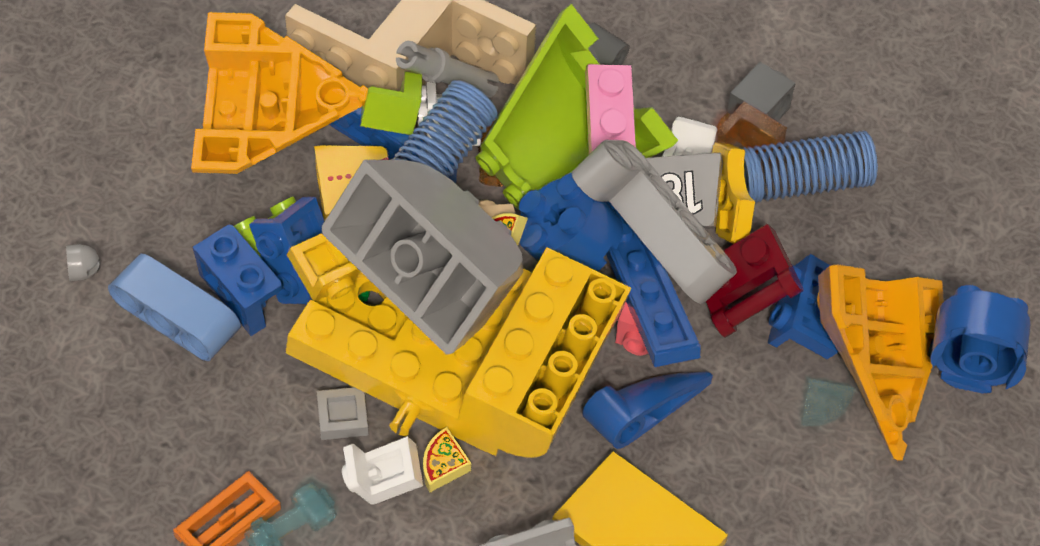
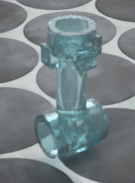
[244,483,337,546]

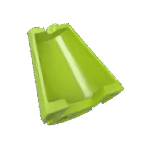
[475,4,678,210]

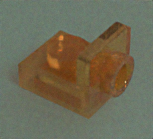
[716,102,787,163]

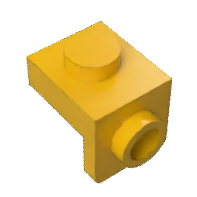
[287,233,361,301]

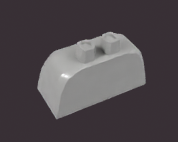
[322,160,523,354]

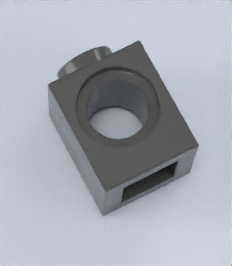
[726,62,795,140]

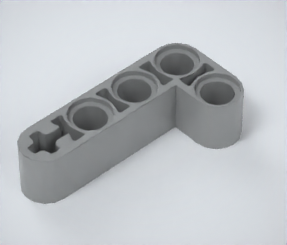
[572,140,737,304]

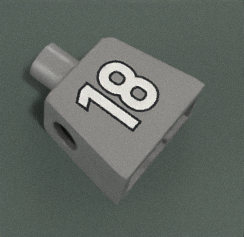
[646,152,723,229]

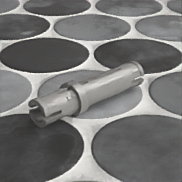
[396,41,499,98]

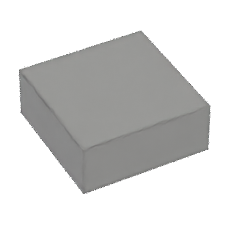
[317,387,368,440]

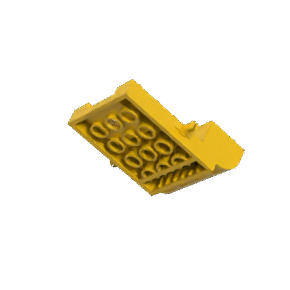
[286,247,631,458]

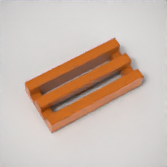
[173,471,281,546]

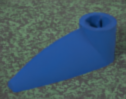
[582,372,713,449]

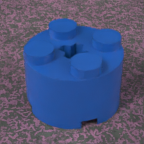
[519,173,623,272]
[931,285,1031,394]

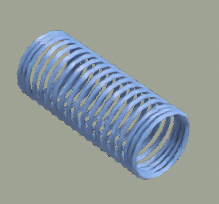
[391,80,498,178]
[741,130,878,203]

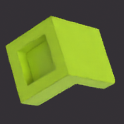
[360,71,422,135]

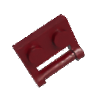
[706,224,804,338]

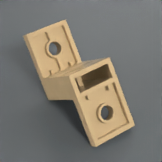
[285,0,536,91]

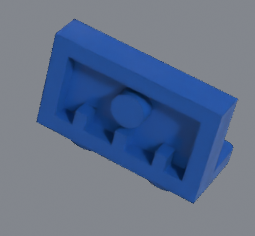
[249,197,325,304]
[193,224,282,336]
[768,254,838,359]

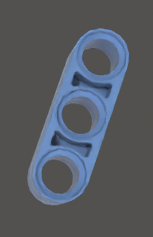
[108,254,241,361]

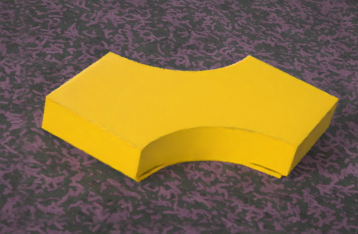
[712,142,755,244]

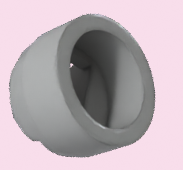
[66,244,100,282]

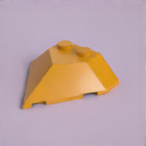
[191,12,368,174]
[817,265,944,461]

